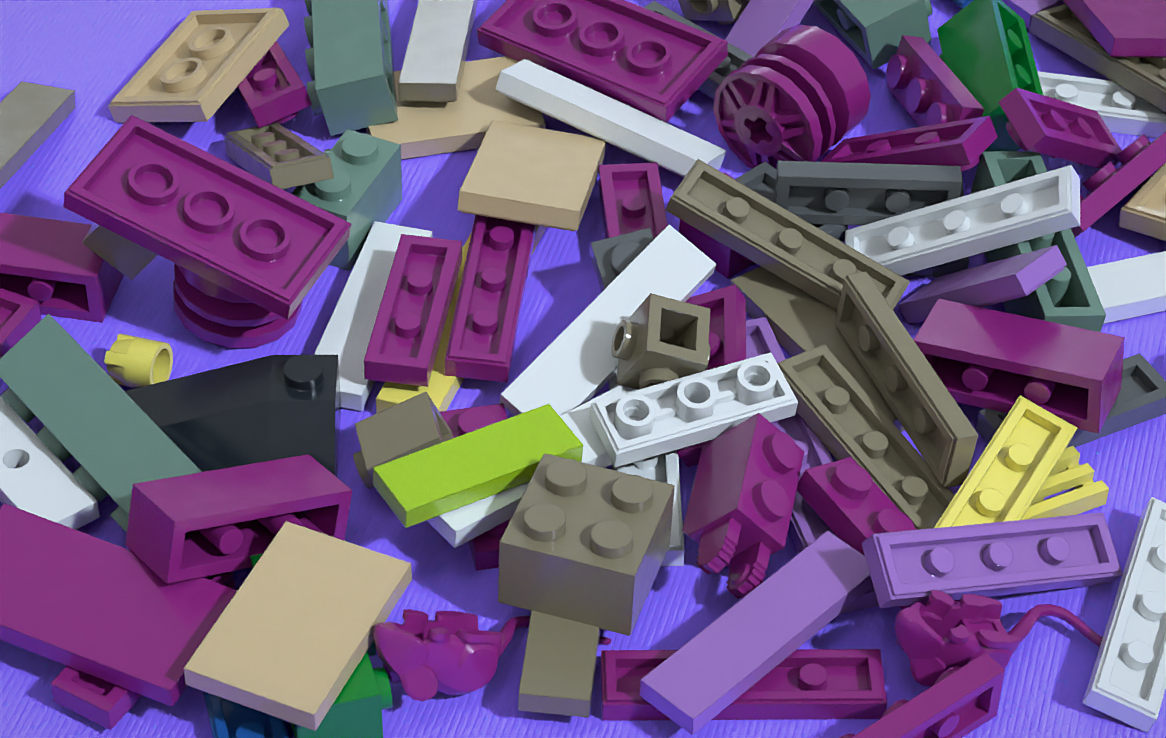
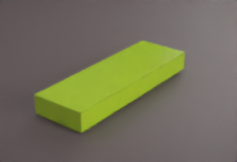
[373,404,583,528]

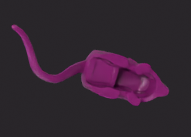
[894,590,1102,687]
[374,609,611,701]

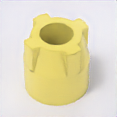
[104,333,173,388]

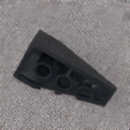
[125,354,341,477]

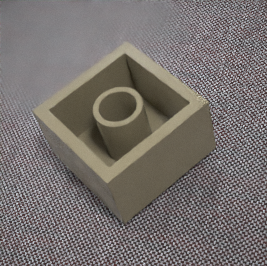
[498,453,675,636]

